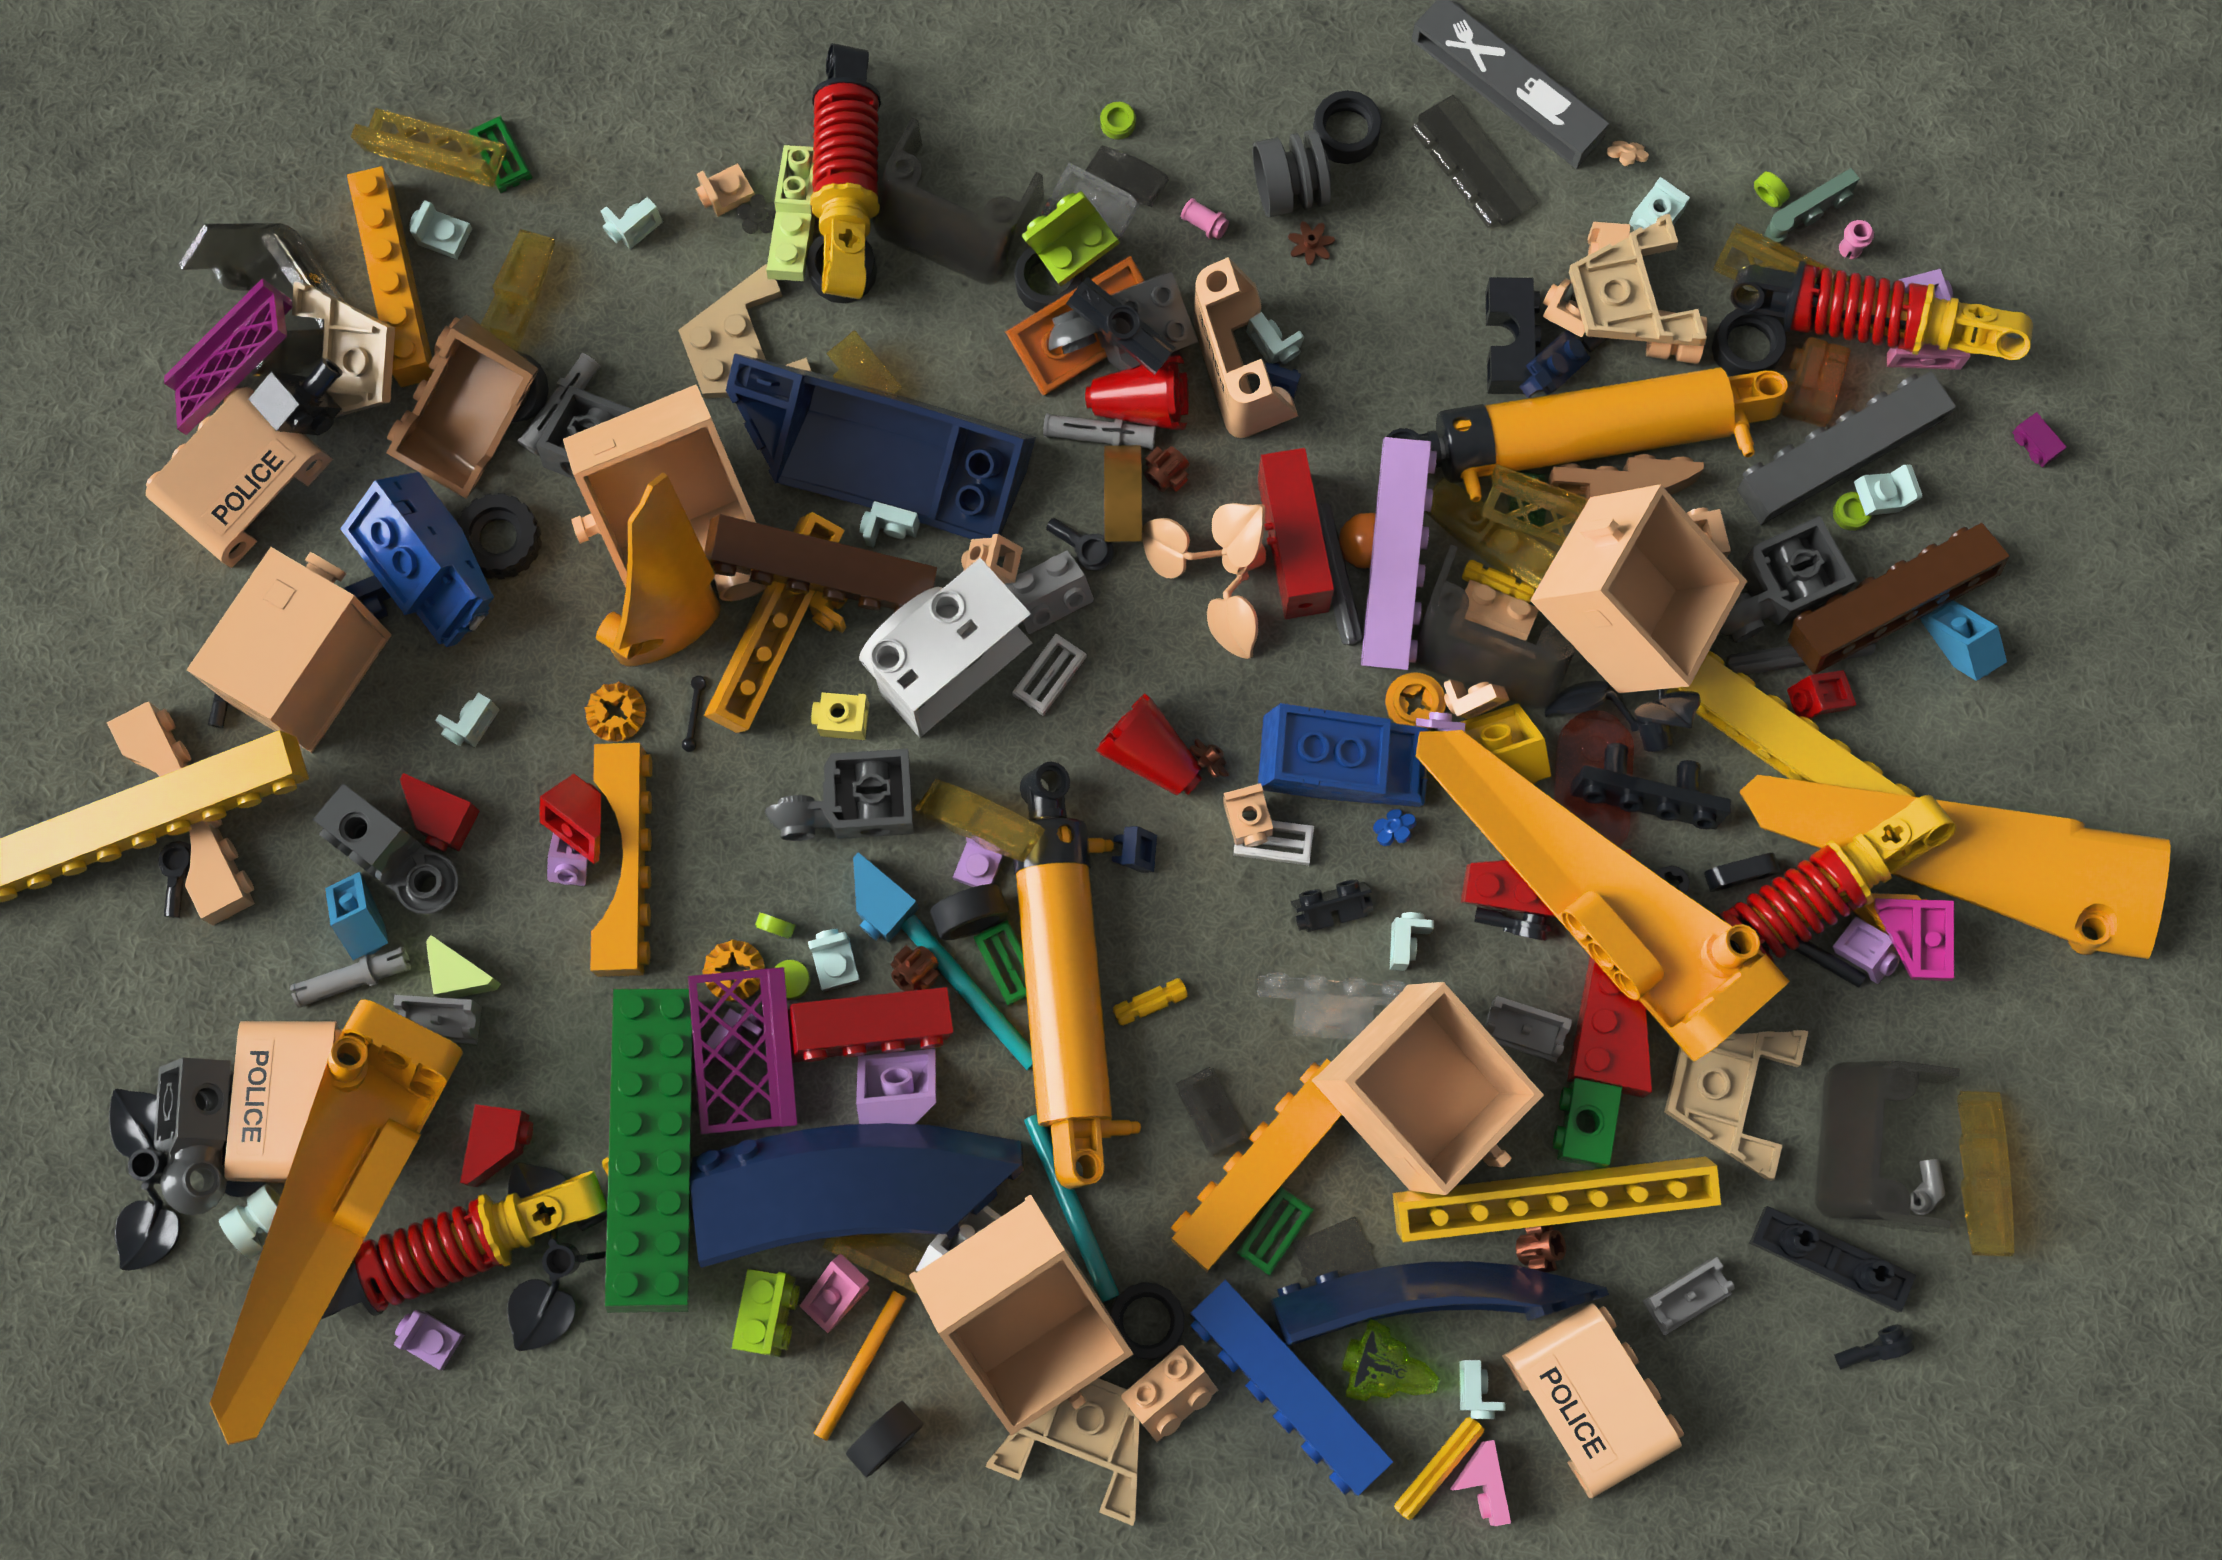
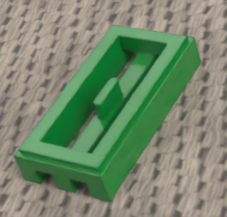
[469,115,533,194]
[973,920,1027,1006]
[1236,1187,1314,1276]

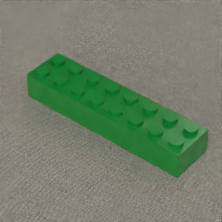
[605,989,693,1313]

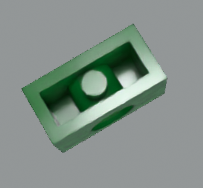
[1552,1078,1622,1169]

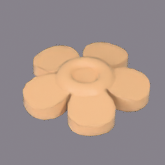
[1607,141,1649,166]

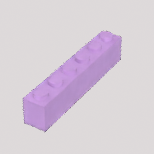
[1361,437,1437,670]

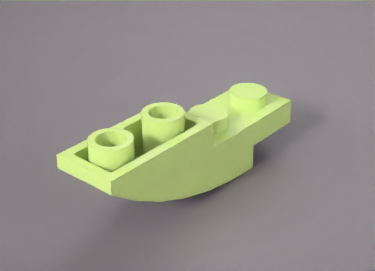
[766,145,815,281]

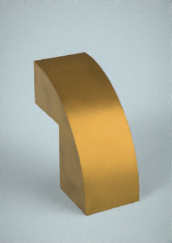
[1104,445,1142,542]

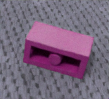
[2012,412,2067,467]

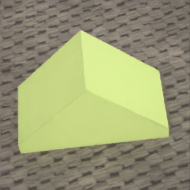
[426,935,501,998]

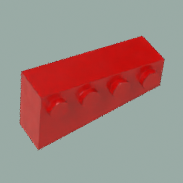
[1461,849,1632,918]
[1567,956,1652,1098]
[788,987,953,1063]

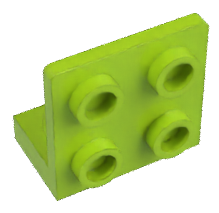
[1022,191,1120,287]
[731,1269,800,1357]

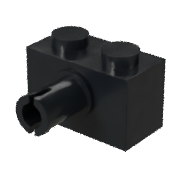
[249,358,342,435]

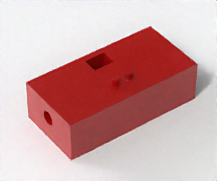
[1258,448,1334,619]

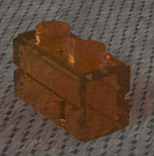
[1782,337,1851,427]

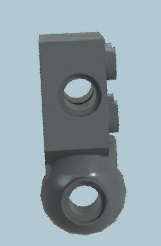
[1048,272,1198,370]
[536,386,633,479]
[1719,516,1857,643]
[765,749,914,841]
[312,784,458,914]
[154,1057,234,1215]

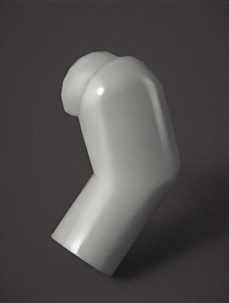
[1908,1159,1945,1215]

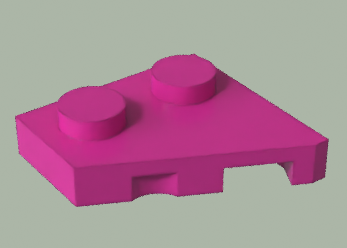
[1874,898,1954,981]

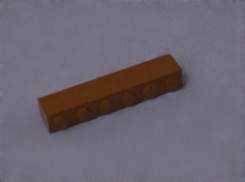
[704,514,937,613]
[1788,523,2010,674]

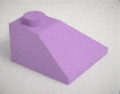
[856,1049,936,1124]

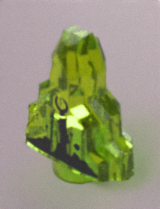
[1341,1319,1440,1402]

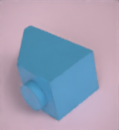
[1920,600,2007,681]
[853,852,919,942]
[325,872,388,960]

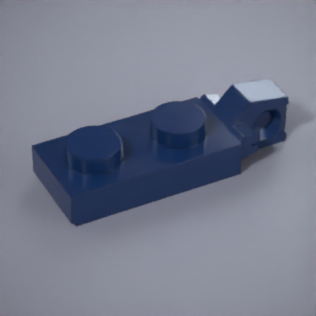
[1519,330,1591,398]

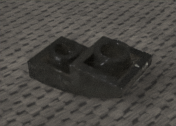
[1084,145,1169,207]

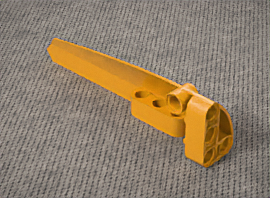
[596,472,720,666]
[1415,730,1790,1062]
[1740,775,2171,959]
[210,1000,463,1445]

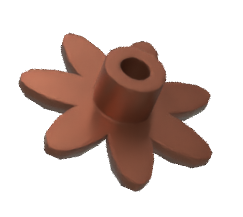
[1288,221,1335,266]
[1190,738,1229,778]

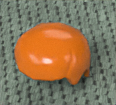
[1339,513,1376,569]

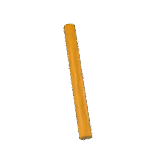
[814,1290,907,1441]

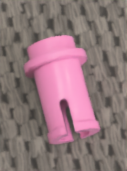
[1181,198,1229,239]
[1839,220,1874,259]

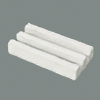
[1012,634,1087,716]
[1233,817,1314,865]

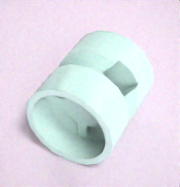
[219,1184,281,1259]

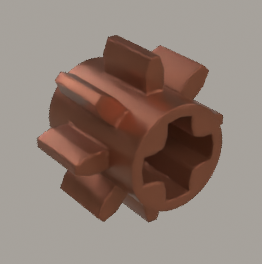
[1144,446,1190,492]
[890,945,940,991]
[1516,1225,1566,1272]

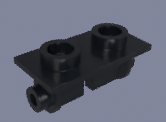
[1290,879,1374,932]

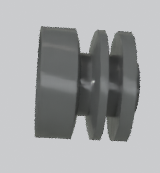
[1252,129,1331,218]

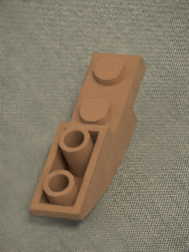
[1548,454,1704,507]

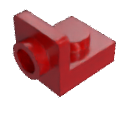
[1787,670,1857,720]

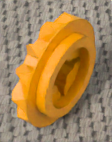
[1385,672,1446,729]
[584,681,646,742]
[702,939,765,1002]

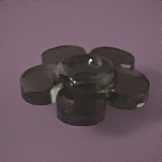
[737,194,776,234]

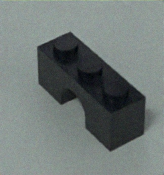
[1485,277,1541,394]

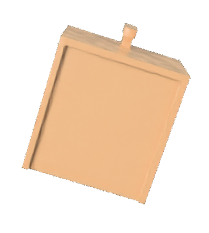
[563,384,756,587]
[1530,484,1747,693]
[187,547,392,753]
[1312,982,1544,1195]
[909,1195,1133,1436]

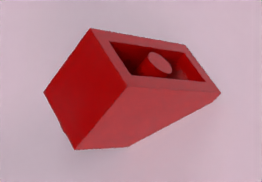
[400,773,480,852]
[540,774,601,864]
[460,1104,533,1187]

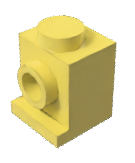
[811,692,870,740]

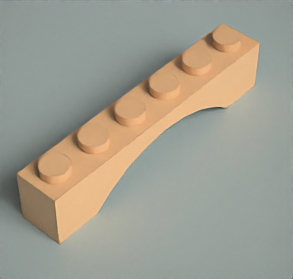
[107,701,255,925]

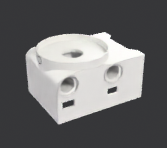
[859,558,1033,738]

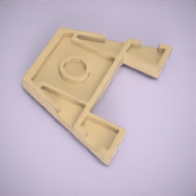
[1569,214,1707,346]
[678,264,812,398]
[292,282,395,417]
[1664,1030,1808,1181]
[986,1378,1140,1526]

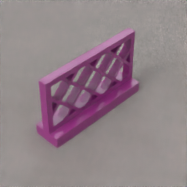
[164,278,293,435]
[688,967,797,1134]

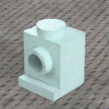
[1629,177,1690,231]

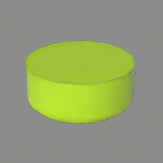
[1100,102,1136,140]
[1754,171,1790,208]
[1833,492,1872,531]
[755,912,796,939]
[775,960,811,1000]

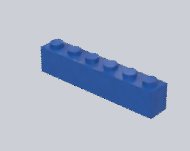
[1190,1279,1393,1496]

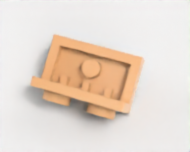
[1448,579,1539,661]
[1121,1345,1218,1442]

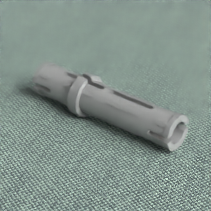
[518,353,601,455]
[1043,413,1156,450]
[290,947,411,1008]

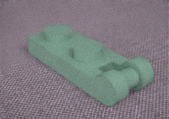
[1764,168,1860,246]

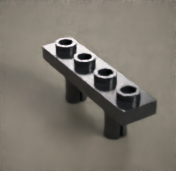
[1570,743,1731,830]
[1749,1206,1916,1313]

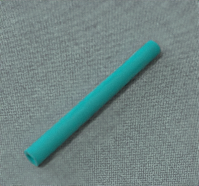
[901,915,1033,1071]
[1024,1114,1120,1303]

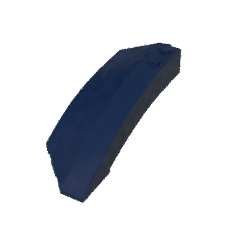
[726,354,1036,539]
[690,1123,1024,1268]
[1271,1261,1609,1347]

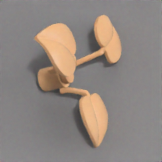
[1142,503,1266,659]

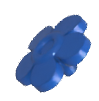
[1373,809,1417,846]

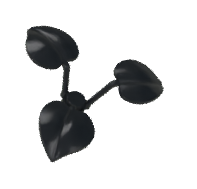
[1545,681,1701,752]
[109,1089,266,1271]
[507,1162,606,1351]

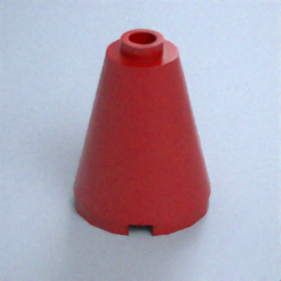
[1085,355,1189,430]
[1095,693,1202,796]

